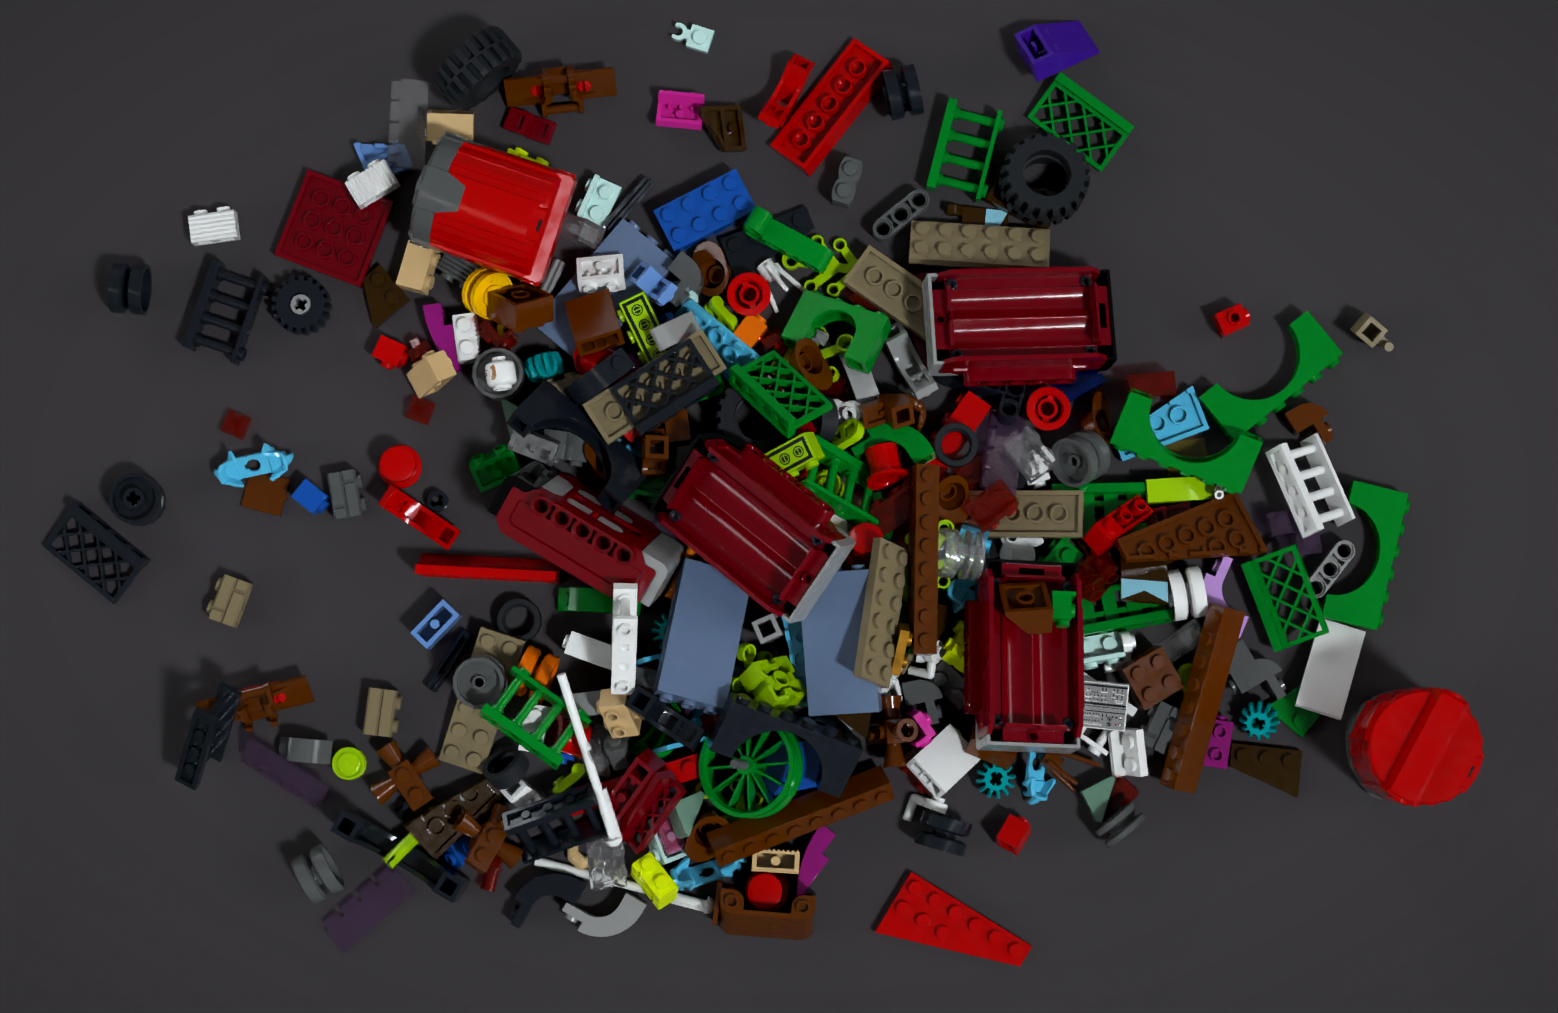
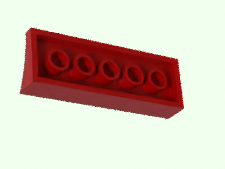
[770,38,893,177]
[415,553,560,583]

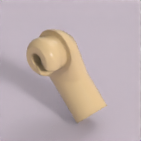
[567,846,591,870]

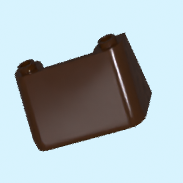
[720,886,816,940]

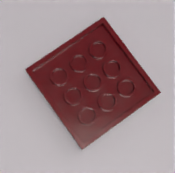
[274,169,395,288]

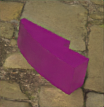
[423,303,462,373]
[797,826,836,896]

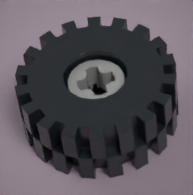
[271,275,333,336]

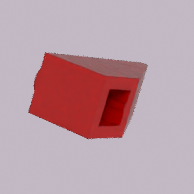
[1083,495,1154,556]

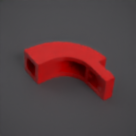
[757,53,815,129]
[378,485,461,550]

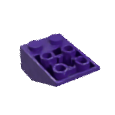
[1014,21,1099,82]

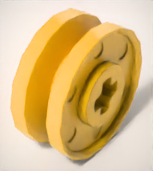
[462,267,513,320]

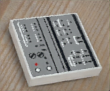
[1083,679,1130,732]

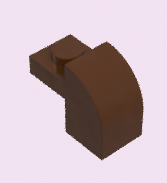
[858,393,915,430]
[1282,403,1334,445]

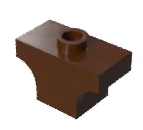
[641,428,669,477]

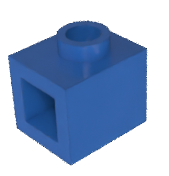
[291,478,331,515]

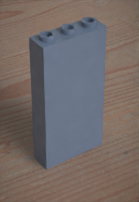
[536,218,676,359]
[652,558,749,716]
[801,564,883,716]

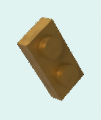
[892,622,913,676]

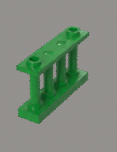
[926,97,1006,203]
[801,435,879,526]
[479,666,591,770]

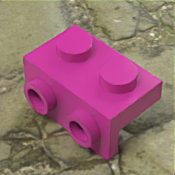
[656,90,705,130]
[903,708,936,748]

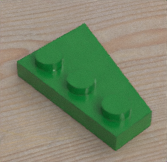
[1270,686,1321,737]

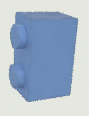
[410,599,463,650]

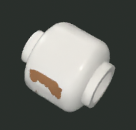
[485,356,517,391]

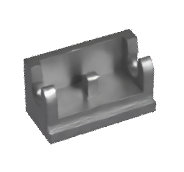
[507,430,561,466]

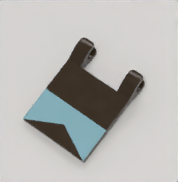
[946,204,1009,227]
[1119,553,1168,605]

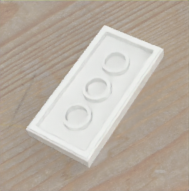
[1295,619,1366,720]

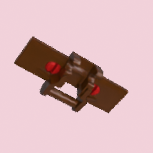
[503,66,617,118]
[196,675,315,733]

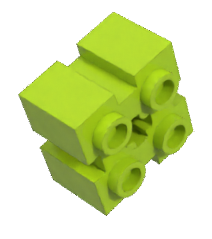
[738,655,807,710]

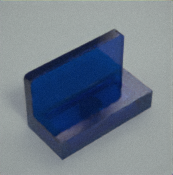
[1051,369,1106,402]

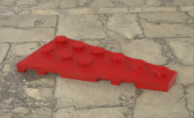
[875,872,1032,967]

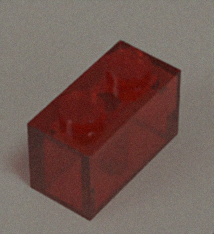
[1125,371,1177,399]

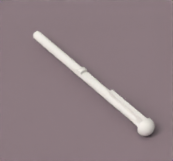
[557,672,622,847]
[534,858,715,914]

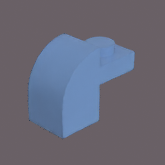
[627,261,678,306]

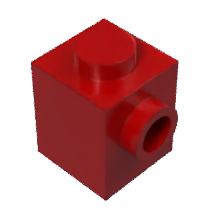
[1212,303,1251,339]
[371,334,410,371]
[996,814,1031,856]

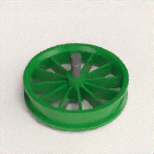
[699,729,803,819]

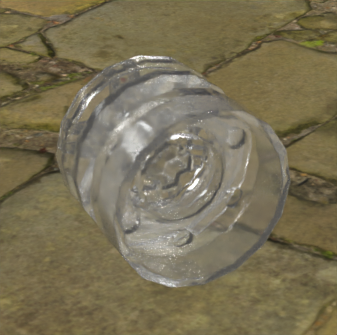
[938,528,986,581]

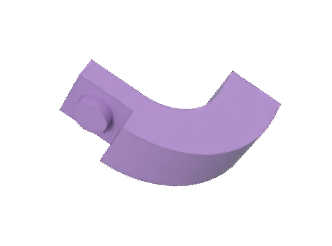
[1203,557,1249,639]

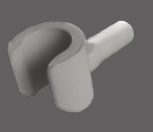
[811,329,832,348]

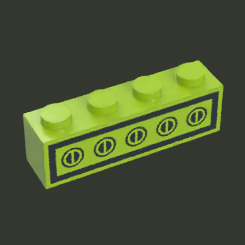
[616,291,671,365]
[765,432,825,478]

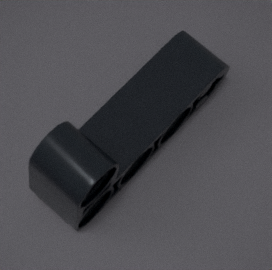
[935,375,1026,426]

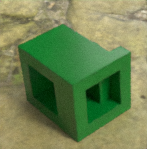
[1049,591,1076,628]

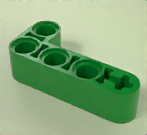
[743,206,834,274]

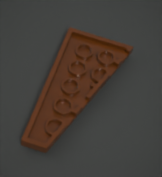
[1114,492,1268,563]

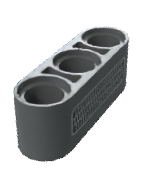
[872,189,929,243]

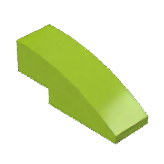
[1144,477,1215,504]

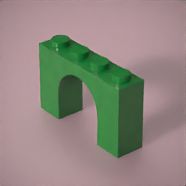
[781,290,892,375]

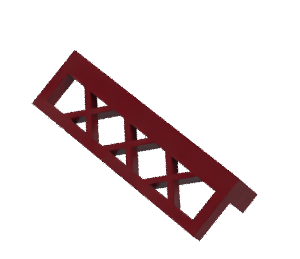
[618,770,687,855]

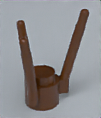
[1040,753,1101,793]

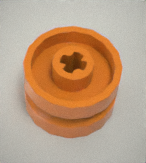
[514,645,560,705]

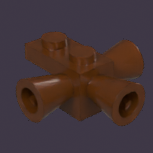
[866,695,918,768]
[369,740,441,812]
[452,804,523,874]

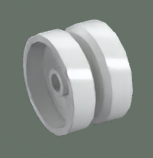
[1167,566,1208,622]

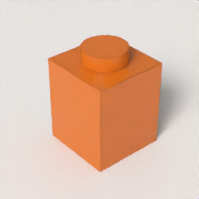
[733,314,768,349]

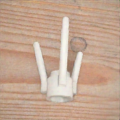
[757,258,804,313]

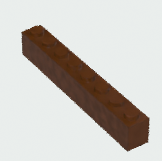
[907,464,940,656]
[1159,603,1246,793]
[706,765,894,867]

